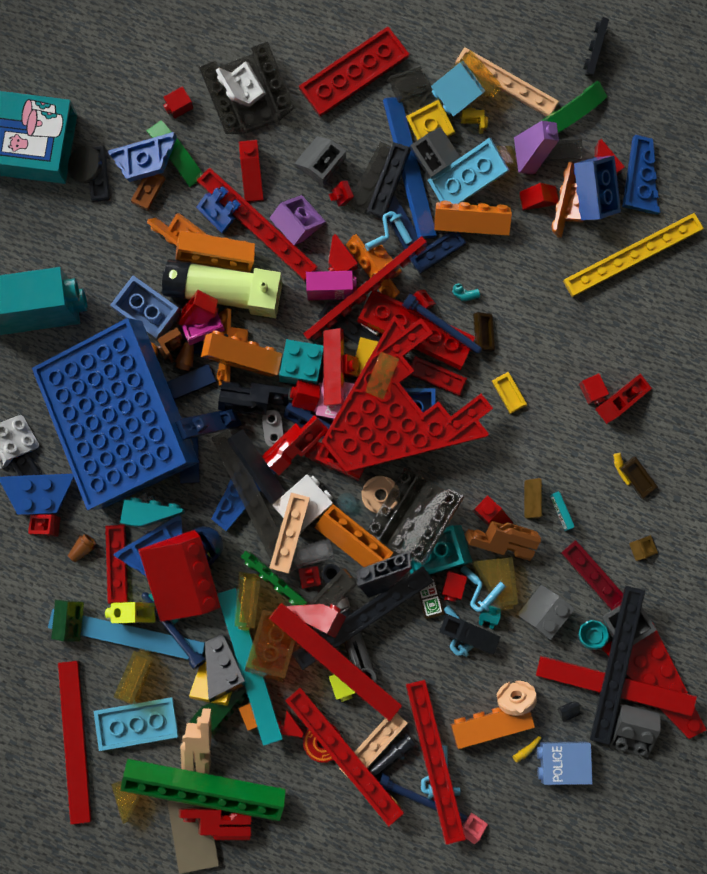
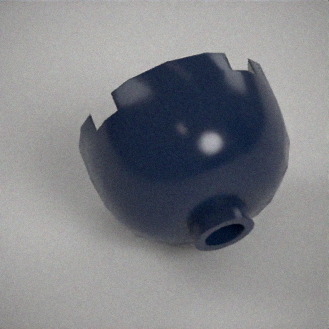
[194,526,223,566]

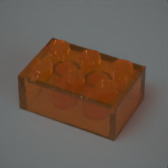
[245,610,295,682]

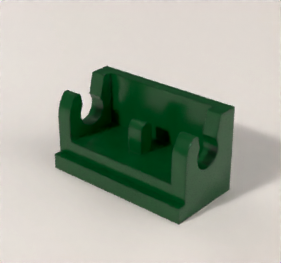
[51,600,84,641]

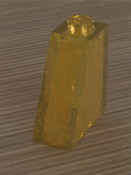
[447,50,501,98]
[472,557,518,610]
[234,572,260,630]
[114,648,155,704]

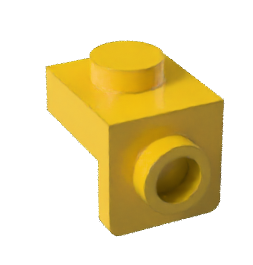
[461,108,488,134]

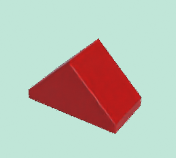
[519,183,559,210]
[28,515,61,537]

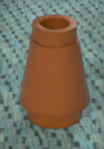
[175,342,195,371]
[68,534,96,563]

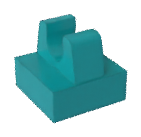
[479,605,501,629]

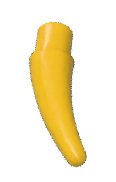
[613,453,630,485]
[513,736,541,763]

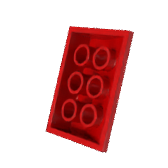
[138,530,221,621]

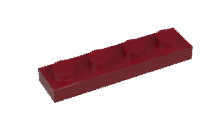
[560,540,623,611]

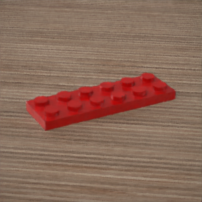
[299,26,409,117]
[357,291,475,370]

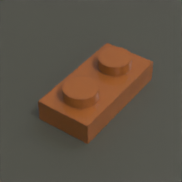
[131,174,165,211]

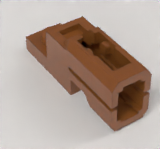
[465,521,541,561]

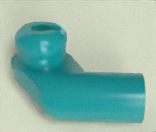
[453,284,480,302]

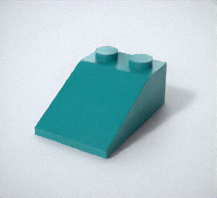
[402,525,472,575]

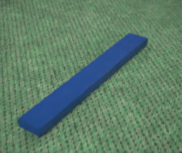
[383,97,436,239]

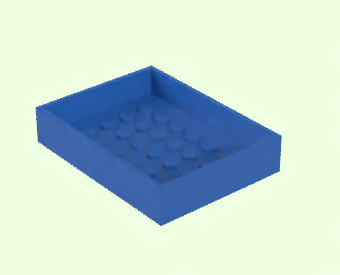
[32,318,199,510]

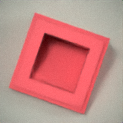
[462,813,488,844]

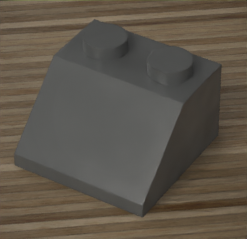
[517,585,575,640]

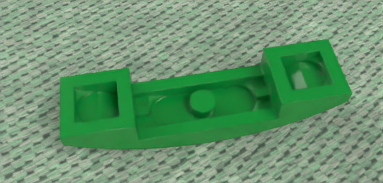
[541,81,607,133]
[146,120,203,187]

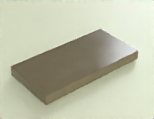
[167,800,219,874]

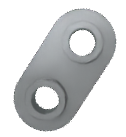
[262,410,284,448]

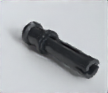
[368,733,418,778]

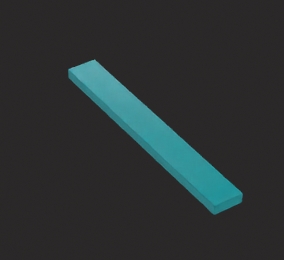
[217,588,283,746]

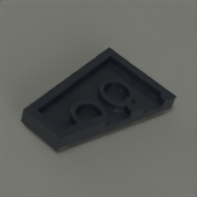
[583,17,609,76]

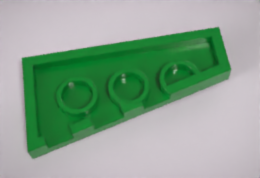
[241,551,308,606]

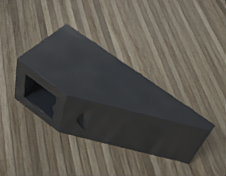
[357,551,412,598]
[439,614,501,655]

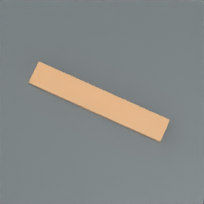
[455,47,559,117]

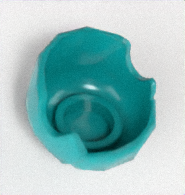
[578,620,609,650]

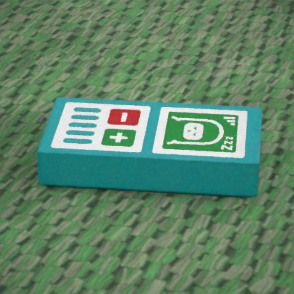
[550,491,574,531]

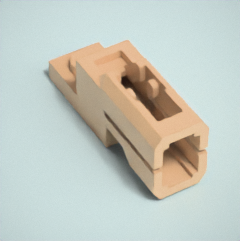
[181,709,212,774]

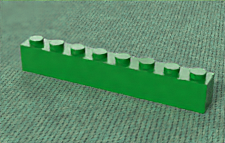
[120,759,286,821]

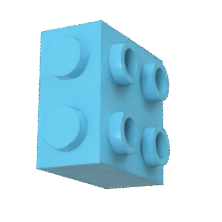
[431,61,486,116]

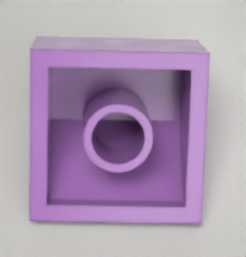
[270,195,326,245]

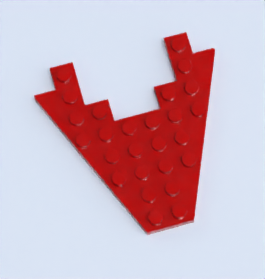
[322,316,493,473]

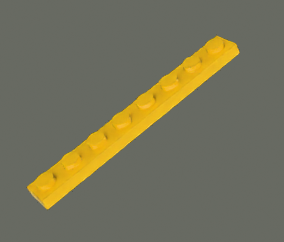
[563,213,704,297]

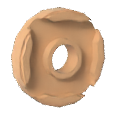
[362,476,400,514]
[497,681,537,715]

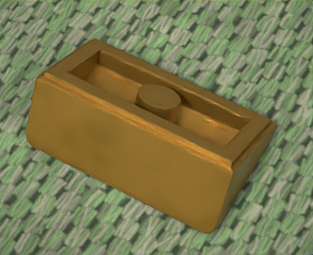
[524,478,542,519]

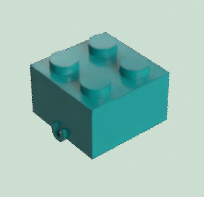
[279,339,324,385]

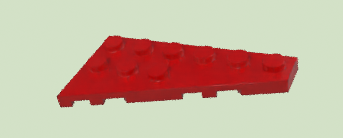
[601,622,706,739]

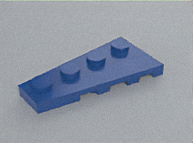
[622,135,660,215]
[212,460,276,532]

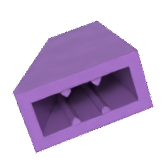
[514,121,559,174]

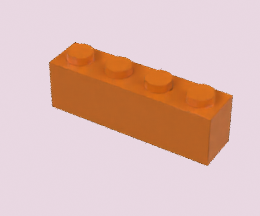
[434,201,512,235]
[175,230,255,273]
[201,331,282,377]
[315,504,394,567]
[450,707,535,749]

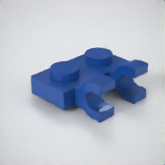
[196,186,241,233]

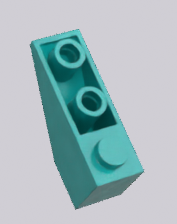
[120,497,185,528]

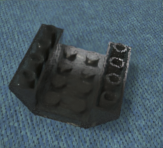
[199,41,295,135]
[367,468,464,565]

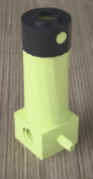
[162,259,283,318]

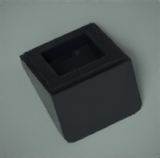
[557,701,581,722]

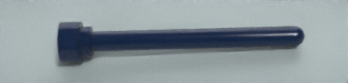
[402,293,482,353]
[141,592,206,670]
[378,774,467,822]

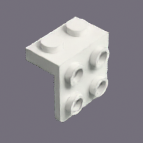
[216,62,266,107]
[0,415,39,469]

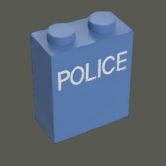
[537,742,592,785]

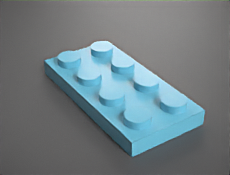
[428,138,510,204]
[93,697,179,751]

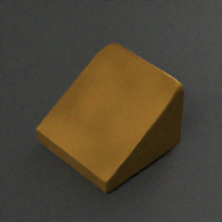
[629,535,658,561]

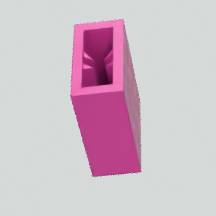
[306,271,356,300]

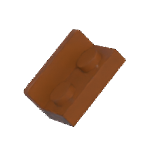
[157,328,185,363]

